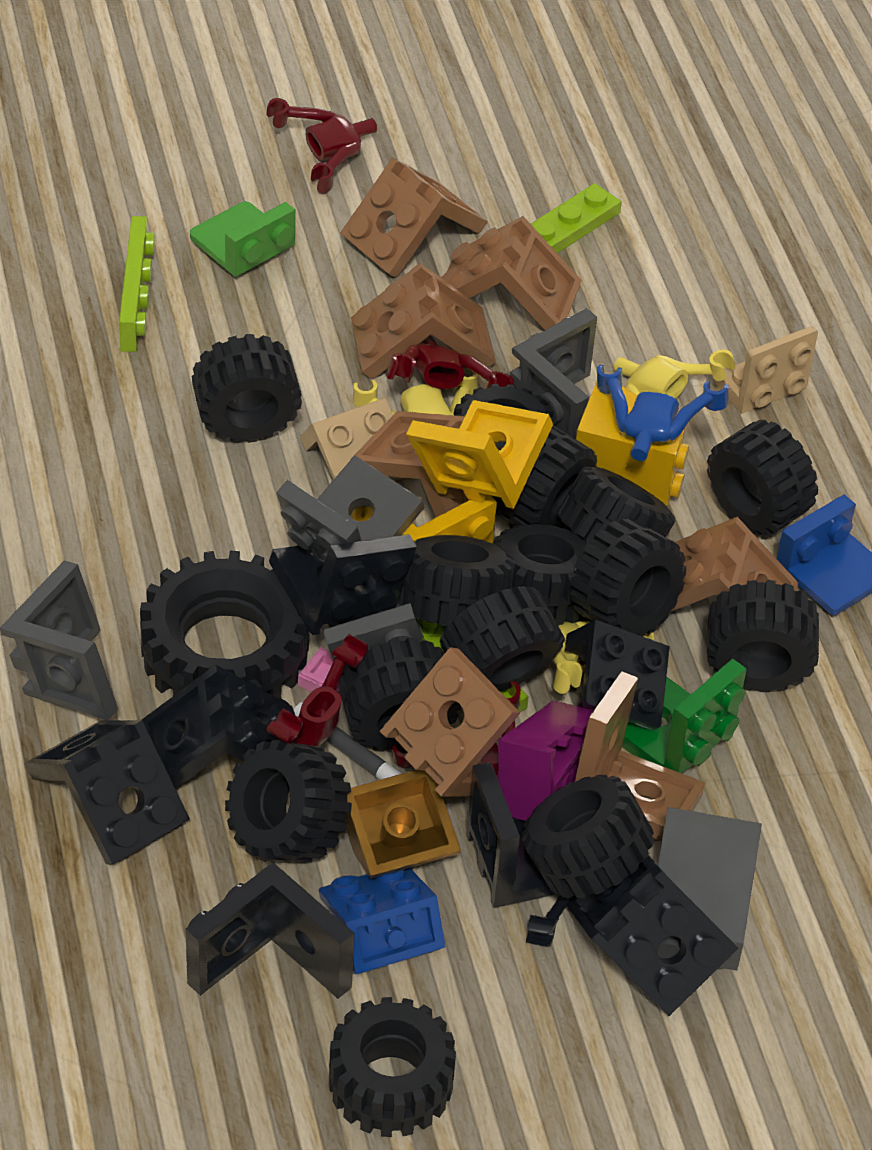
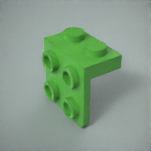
[190,201,296,277]

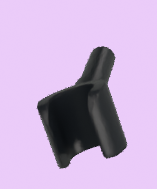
[526,895,570,947]

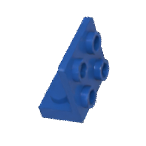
[776,494,872,615]
[318,868,445,974]

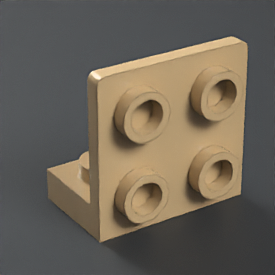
[715,326,818,414]
[300,397,406,482]

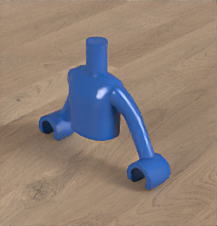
[597,365,729,461]

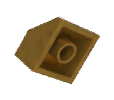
[345,770,461,879]

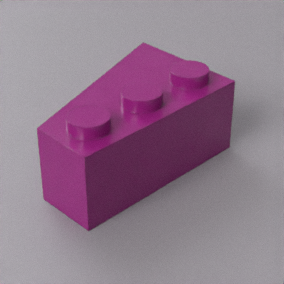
[497,700,594,821]

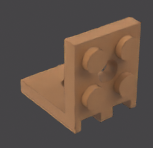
[340,157,488,278]
[441,216,582,330]
[351,263,496,379]
[350,411,492,517]
[670,517,798,612]
[380,648,520,797]
[575,671,705,841]

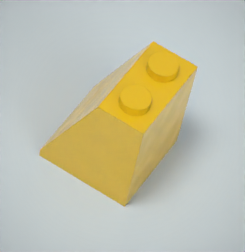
[576,381,690,507]

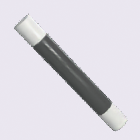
[294,702,402,780]

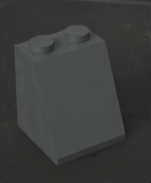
[657,807,762,971]

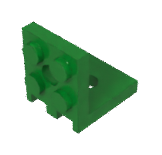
[622,659,747,774]

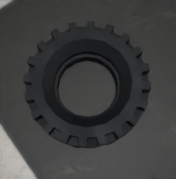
[140,550,309,699]

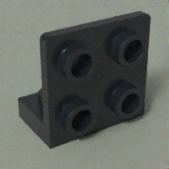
[565,620,670,730]

